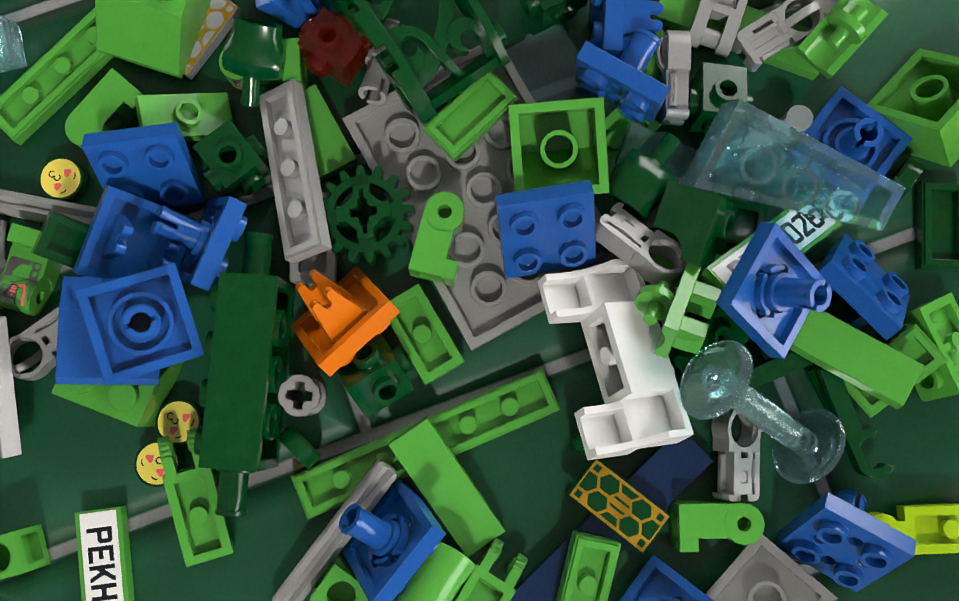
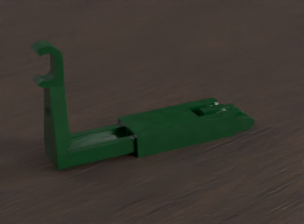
[571,350,894,478]

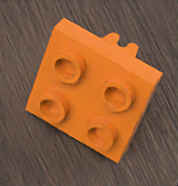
[290,266,400,377]

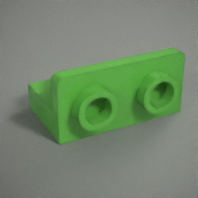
[891,292,959,402]

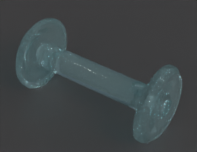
[680,340,846,484]

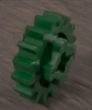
[323,165,416,266]

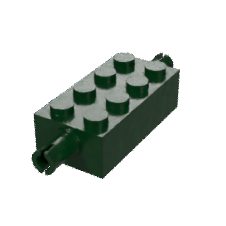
[194,232,296,517]

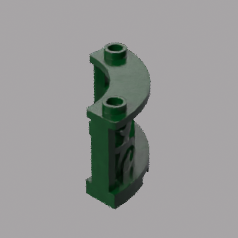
[330,0,510,124]

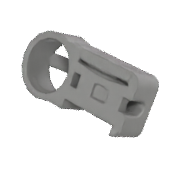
[732,0,824,72]
[655,30,692,125]
[595,202,687,285]
[9,307,59,381]
[711,405,762,502]

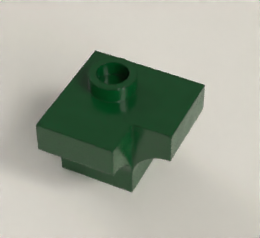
[653,181,739,269]

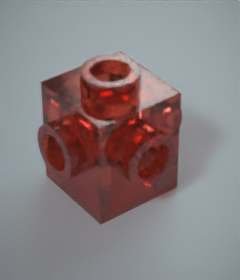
[297,8,371,87]

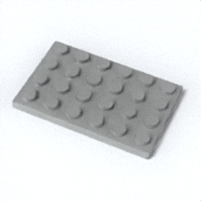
[342,45,619,351]

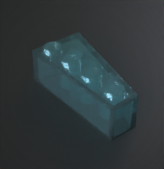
[680,99,905,231]

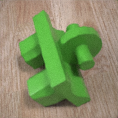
[795,0,888,80]
[635,262,722,359]

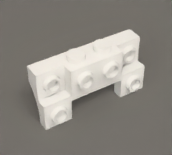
[537,259,694,460]

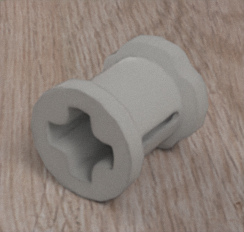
[278,374,327,417]

